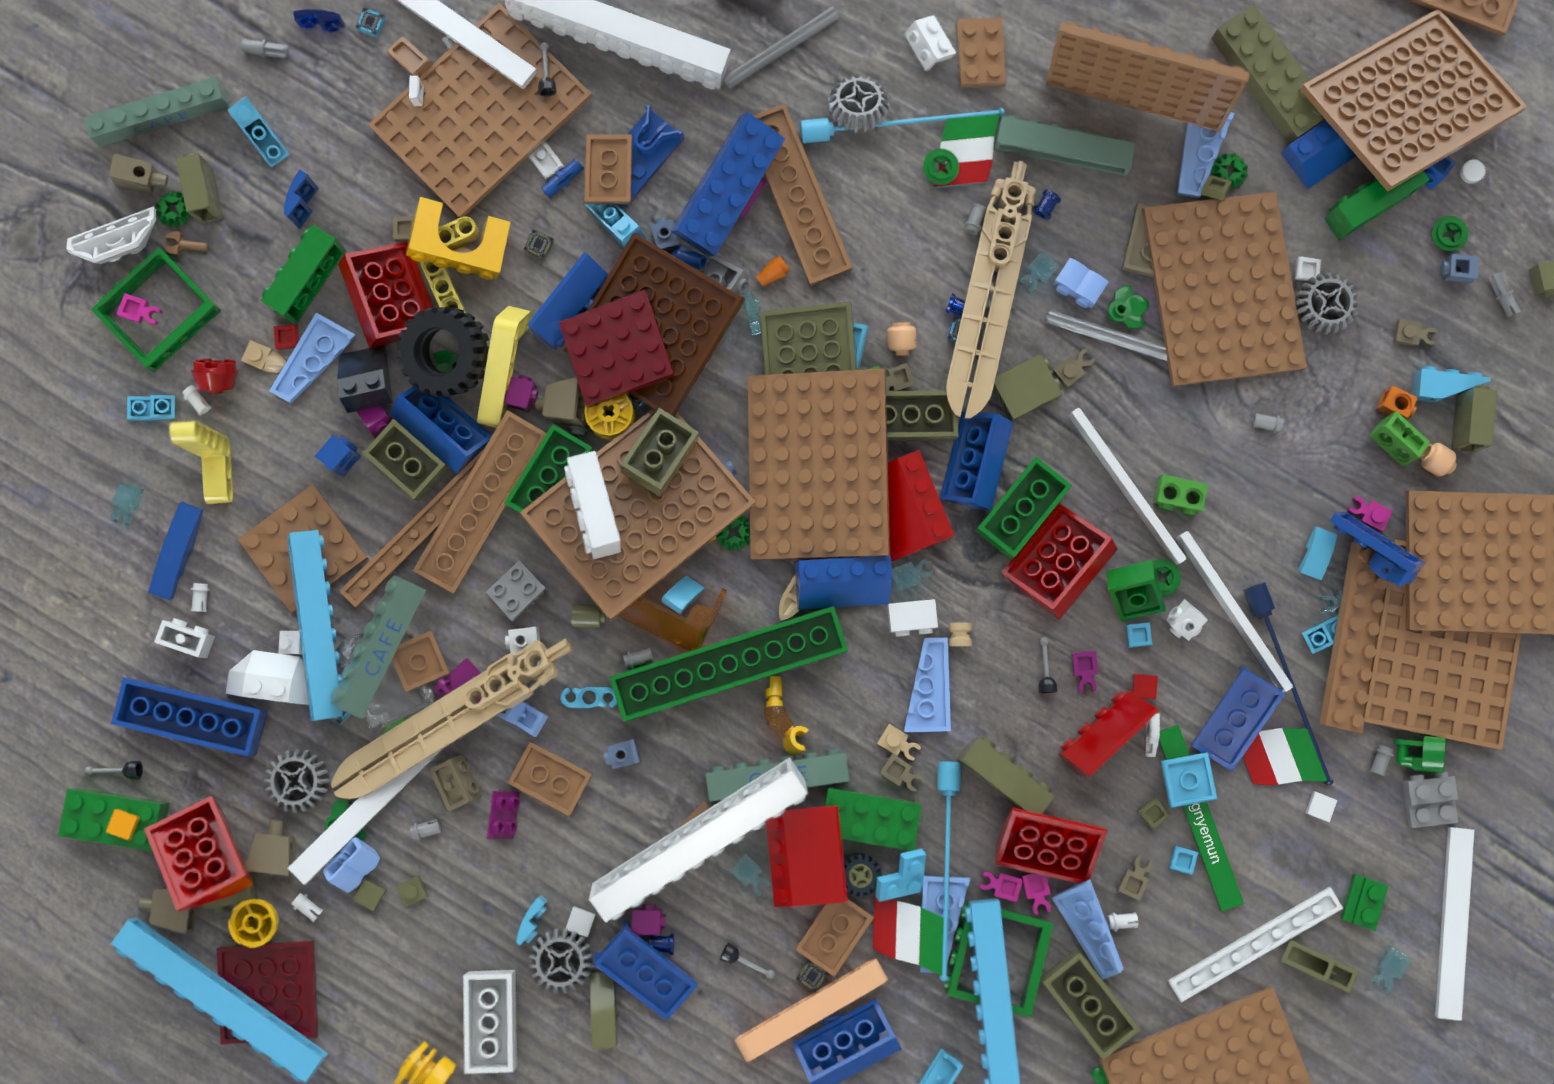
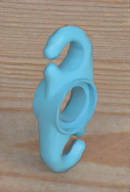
[560,687,617,708]

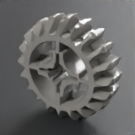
[828,75,889,133]
[1296,272,1360,335]
[264,749,329,813]
[529,928,593,994]

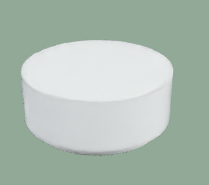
[1460,160,1485,184]

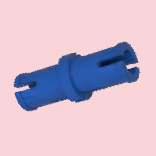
[541,158,584,199]

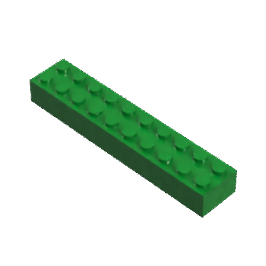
[610,606,848,722]

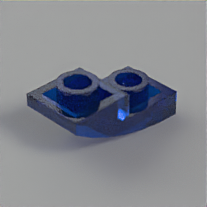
[293,9,346,33]

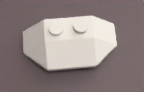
[67,206,156,264]
[225,650,309,705]

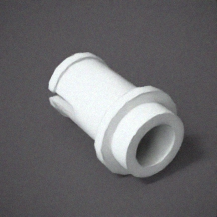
[182,385,211,415]
[190,583,210,612]
[292,893,323,922]
[1106,912,1138,932]

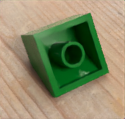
[1107,560,1166,622]

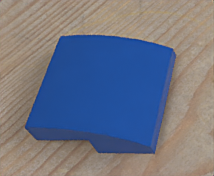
[284,169,319,229]

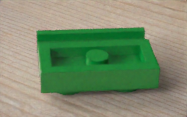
[1340,874,1389,931]

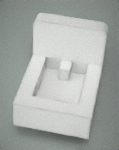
[278,631,302,654]

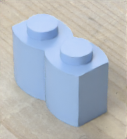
[1053,258,1109,308]
[323,837,380,893]

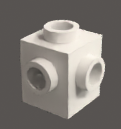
[1166,599,1208,641]

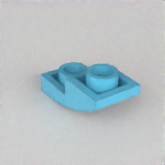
[127,395,175,421]
[1298,526,1337,580]
[661,576,705,615]
[1302,615,1338,654]
[516,895,548,946]

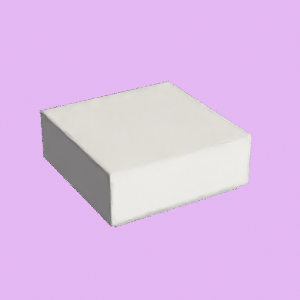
[409,76,424,106]
[1294,256,1321,282]
[1305,791,1337,822]
[566,906,596,937]

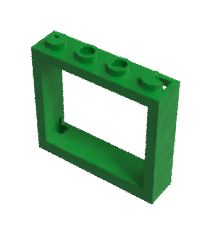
[91,247,222,372]
[943,899,1054,1017]

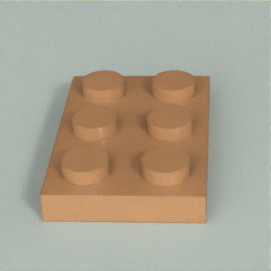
[956,17,1006,88]
[585,135,633,204]
[508,741,592,816]
[795,899,874,977]

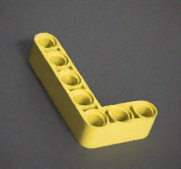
[420,217,479,313]
[477,306,532,428]
[170,421,233,504]

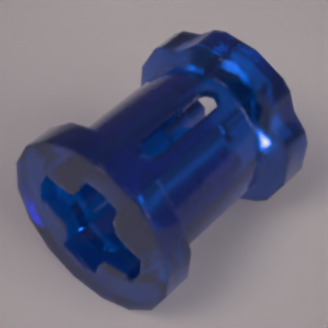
[1032,189,1061,220]
[945,293,966,316]
[649,933,674,955]

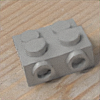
[697,256,749,295]
[1402,772,1458,828]

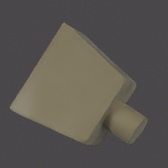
[109,154,168,193]
[535,377,586,426]
[245,819,295,876]
[138,887,197,934]

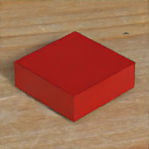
[274,324,299,350]
[1132,674,1158,699]

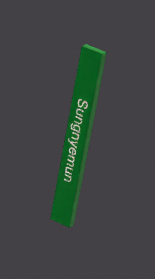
[1159,725,1244,912]

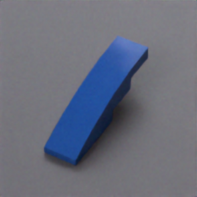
[148,502,203,600]

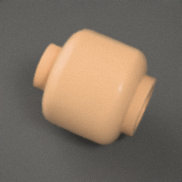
[887,322,917,355]
[1420,443,1457,477]

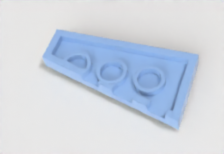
[1176,112,1235,199]
[269,313,358,404]
[904,638,951,732]
[920,876,970,973]
[1052,879,1124,980]

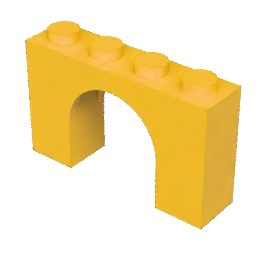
[406,197,510,280]

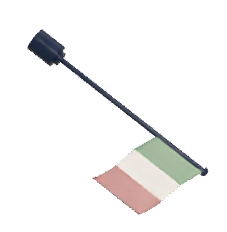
[1242,582,1334,786]

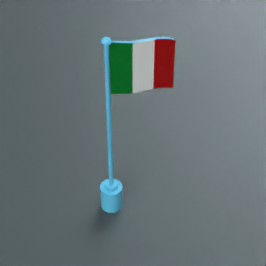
[800,108,1004,188]
[873,762,961,981]

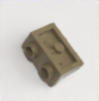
[429,754,482,812]

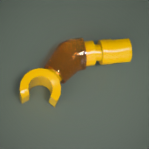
[764,676,809,755]

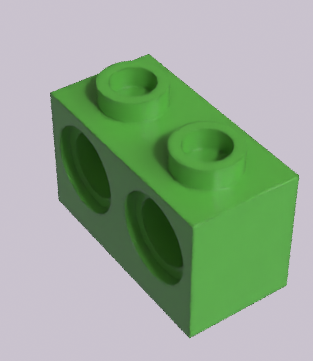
[1369,411,1430,467]
[1153,474,1208,516]

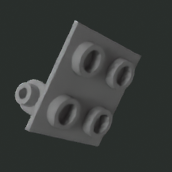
[486,560,547,621]

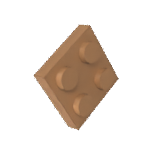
[392,631,450,692]

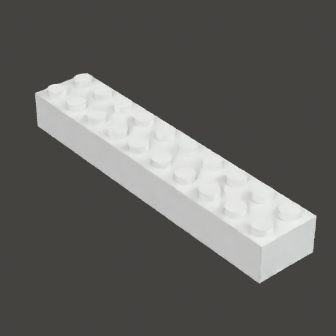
[505,0,731,89]
[589,757,808,922]

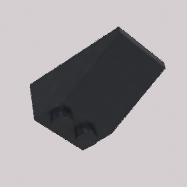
[337,345,393,413]

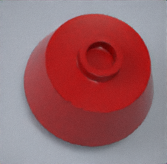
[191,358,239,394]

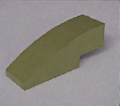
[1281,940,1359,993]
[590,971,618,1049]

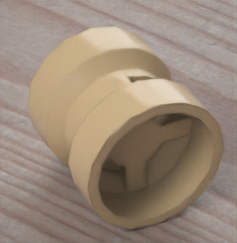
[949,623,972,647]

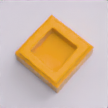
[106,809,140,840]

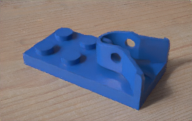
[624,104,684,207]
[1330,512,1425,586]
[1191,665,1285,771]
[594,920,698,1020]

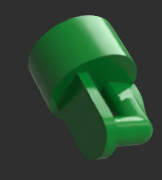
[1394,736,1446,773]

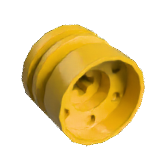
[584,394,636,442]
[394,1041,457,1084]

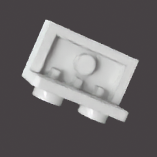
[904,15,956,70]

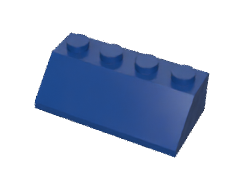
[1281,120,1357,190]
[527,252,609,350]
[389,386,492,474]
[939,411,1014,510]
[794,555,892,610]
[792,998,902,1084]

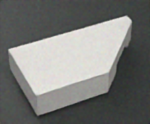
[1145,714,1160,757]

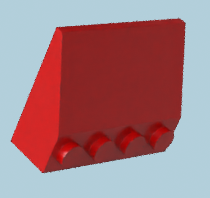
[338,241,433,348]
[888,450,955,562]
[1001,503,1118,620]
[1058,691,1159,777]
[144,796,254,912]
[766,805,848,907]
[995,808,1107,883]

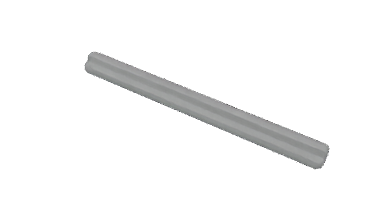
[723,7,839,89]
[1045,310,1167,361]

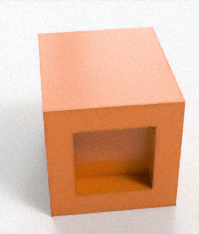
[1375,385,1418,419]

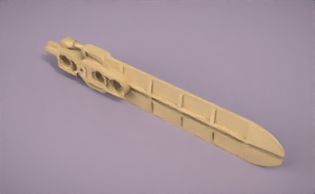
[946,161,1035,419]
[331,639,572,799]

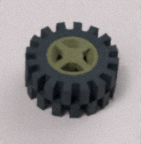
[844,853,882,897]

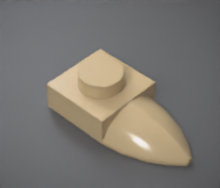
[241,340,286,373]
[779,575,799,620]

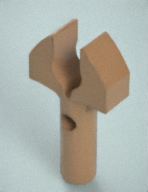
[163,231,209,256]

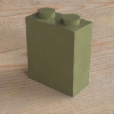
[176,153,223,224]
[993,354,1063,422]
[1451,385,1497,453]

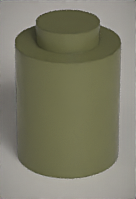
[571,604,606,628]

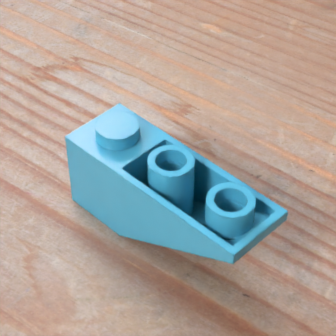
[228,96,290,168]
[585,204,648,248]
[1412,366,1491,403]

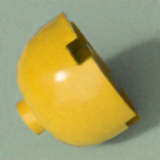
[228,898,280,948]

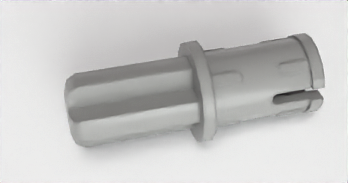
[241,38,288,58]
[1488,272,1521,318]

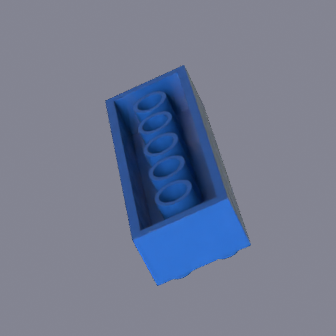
[671,112,785,257]
[111,678,268,757]

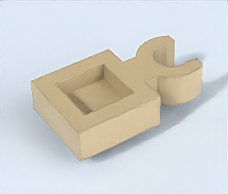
[877,724,921,761]

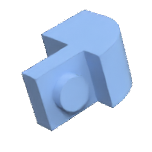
[498,701,548,737]

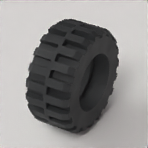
[397,307,490,397]

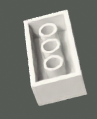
[564,451,621,559]
[463,970,517,1074]

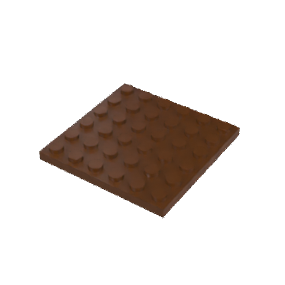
[564,233,745,417]

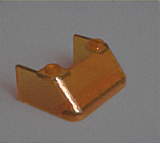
[619,588,728,651]

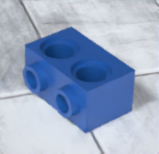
[315,435,361,477]

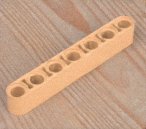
[734,958,888,1062]

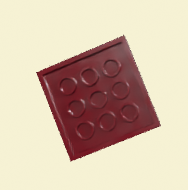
[559,290,675,408]
[217,940,318,1045]

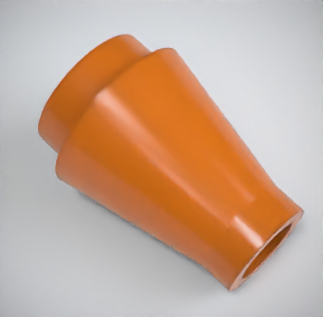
[755,255,790,287]

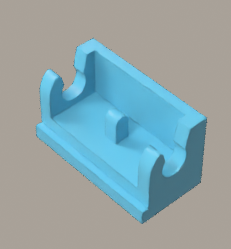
[919,1048,963,1084]

